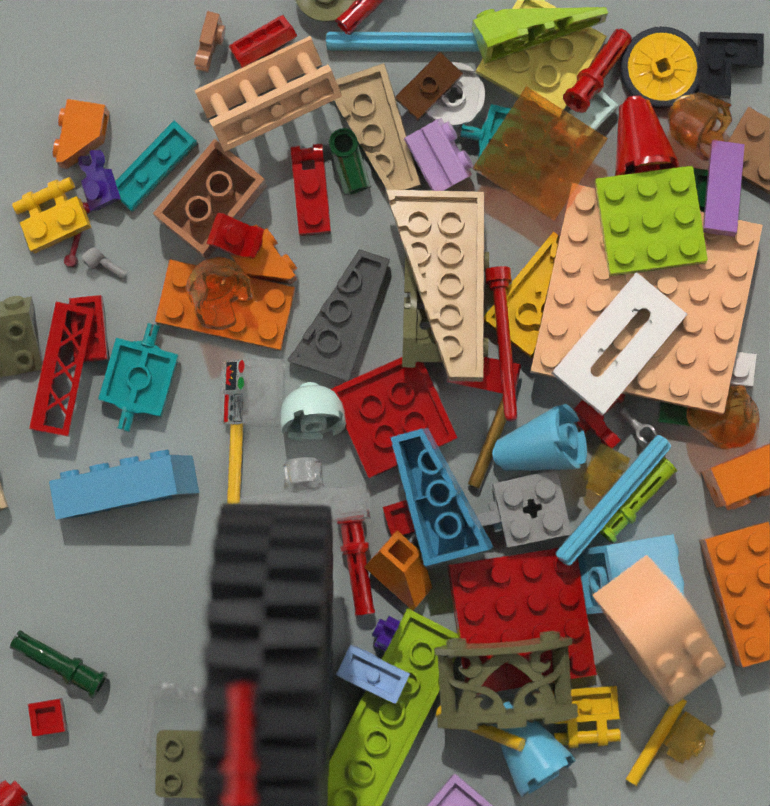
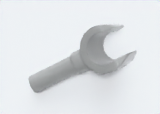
[82,248,127,279]
[619,408,657,449]

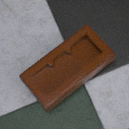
[395,52,463,121]

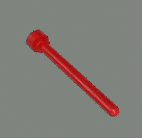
[485,266,517,422]

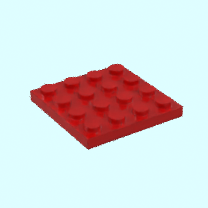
[447,548,597,695]

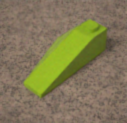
[472,7,608,64]

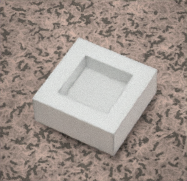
[730,352,757,387]

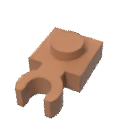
[194,11,226,72]

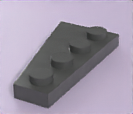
[287,249,390,381]

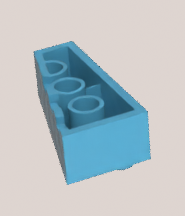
[49,450,200,520]

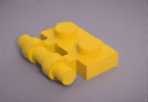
[12,177,92,253]
[552,685,621,749]

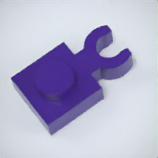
[78,150,121,211]
[371,615,401,651]

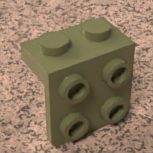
[0,296,43,377]
[155,729,204,798]

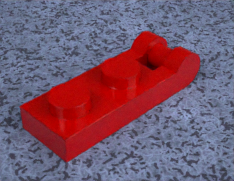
[290,143,331,236]

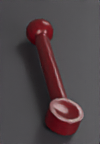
[64,202,91,268]

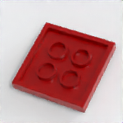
[330,357,458,479]

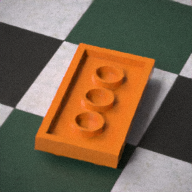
[155,259,295,351]

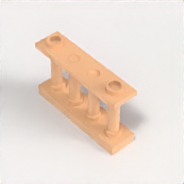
[194,36,342,152]

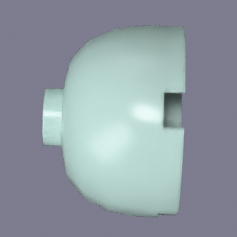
[280,382,346,441]

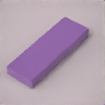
[703,140,745,237]

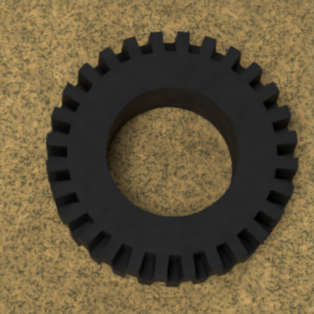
[200,503,334,806]

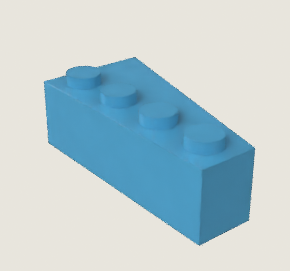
[390,428,493,566]

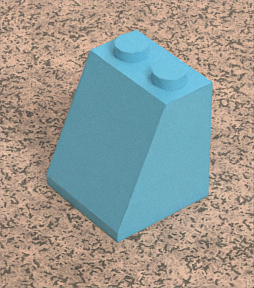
[578,534,685,614]

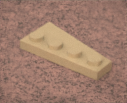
[334,63,422,190]

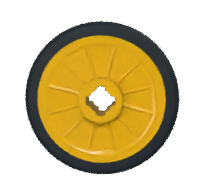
[620,26,699,109]

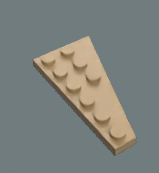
[386,190,484,381]

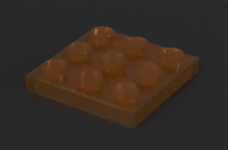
[473,86,608,221]

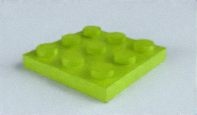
[595,166,708,276]

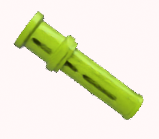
[599,457,678,544]

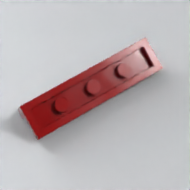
[29,301,95,437]

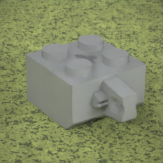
[476,470,572,548]

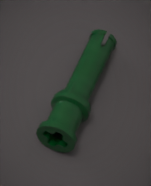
[10,630,107,699]

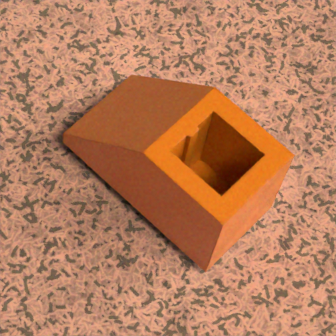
[53,99,110,169]
[230,224,298,284]
[364,531,432,611]

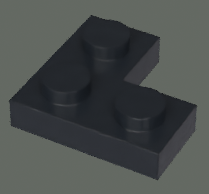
[697,32,764,99]

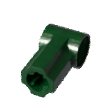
[329,128,371,195]

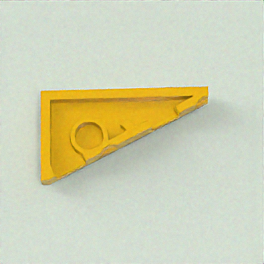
[483,231,559,358]

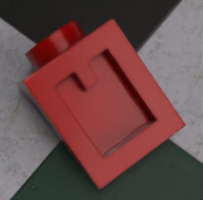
[206,213,264,259]

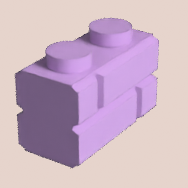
[404,118,473,191]

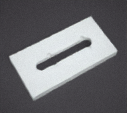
[552,272,687,416]

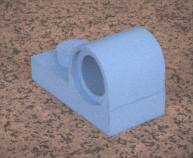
[336,645,410,704]

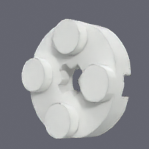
[426,62,485,128]

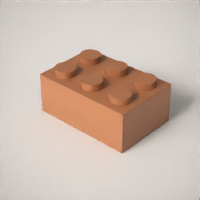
[153,139,267,260]

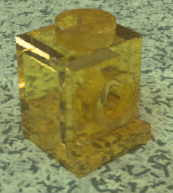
[581,443,631,497]
[663,710,716,765]

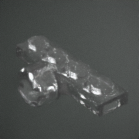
[240,457,370,522]

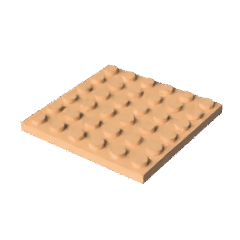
[530,184,763,415]

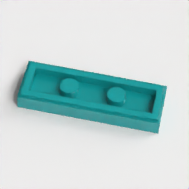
[115,120,198,212]

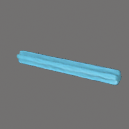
[326,32,480,52]
[556,435,671,566]

